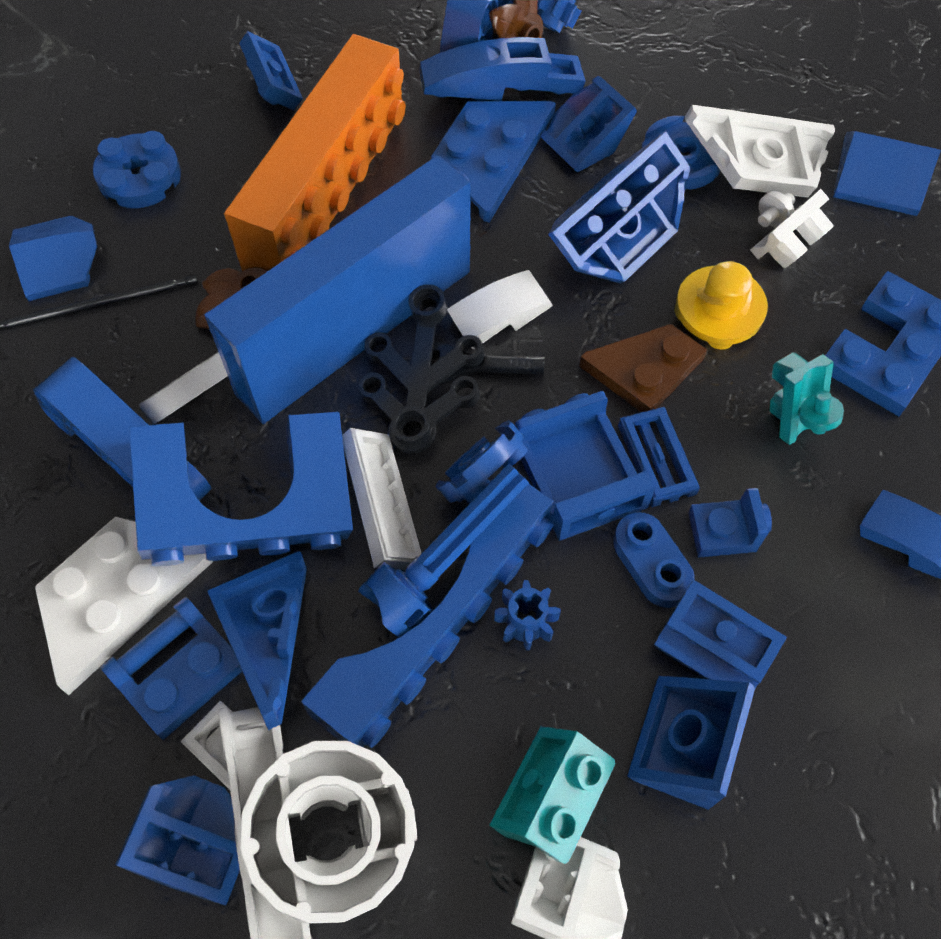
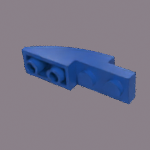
[419,37,586,101]

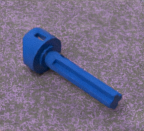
[358,464,529,637]

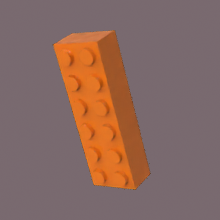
[224,34,406,272]

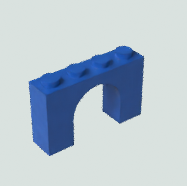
[129,412,353,566]

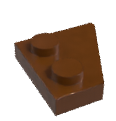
[579,324,707,412]

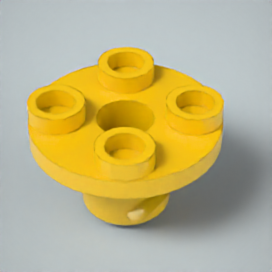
[674,261,768,350]

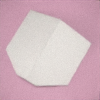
[511,837,628,939]

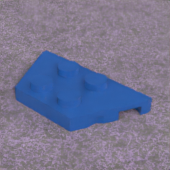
[431,101,556,223]

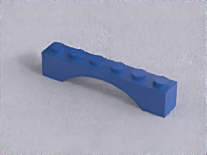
[301,468,554,748]

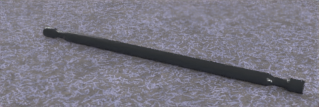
[0,274,198,328]

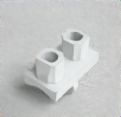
[750,189,834,269]

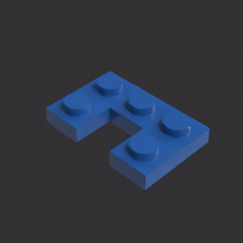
[825,271,941,417]

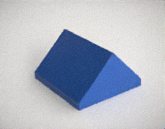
[833,131,941,216]
[627,676,755,810]

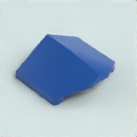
[541,76,637,173]
[9,216,97,302]
[115,775,240,906]

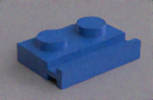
[652,580,787,689]

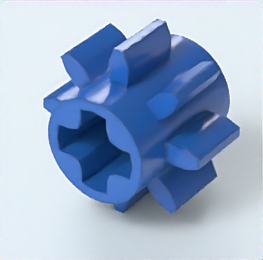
[537,0,581,34]
[494,580,561,650]

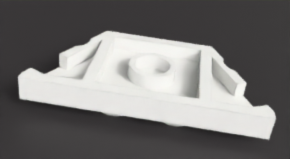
[685,105,835,198]
[35,517,213,695]

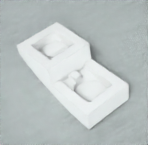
[447,270,553,349]

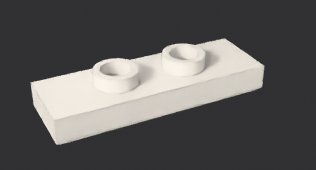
[342,428,422,570]

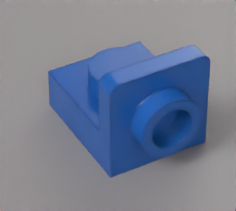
[688,488,772,558]

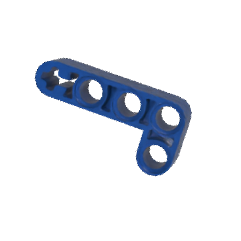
[440,0,514,53]
[33,357,212,501]

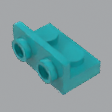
[489,726,615,864]

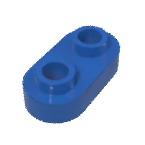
[613,512,695,608]

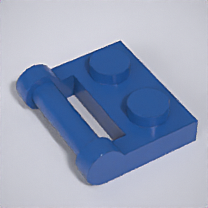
[100,596,242,740]

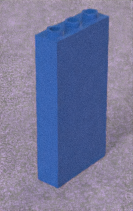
[205,155,471,425]

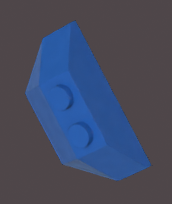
[548,131,690,284]

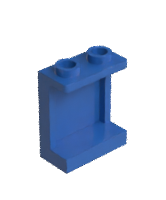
[515,391,656,541]

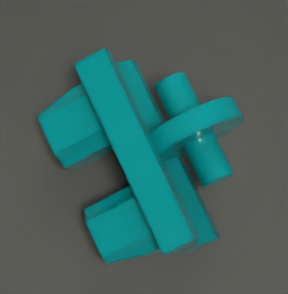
[769,352,844,445]

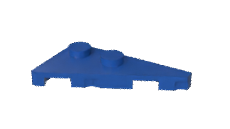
[207,551,307,730]

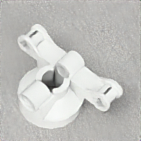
[219,707,417,939]

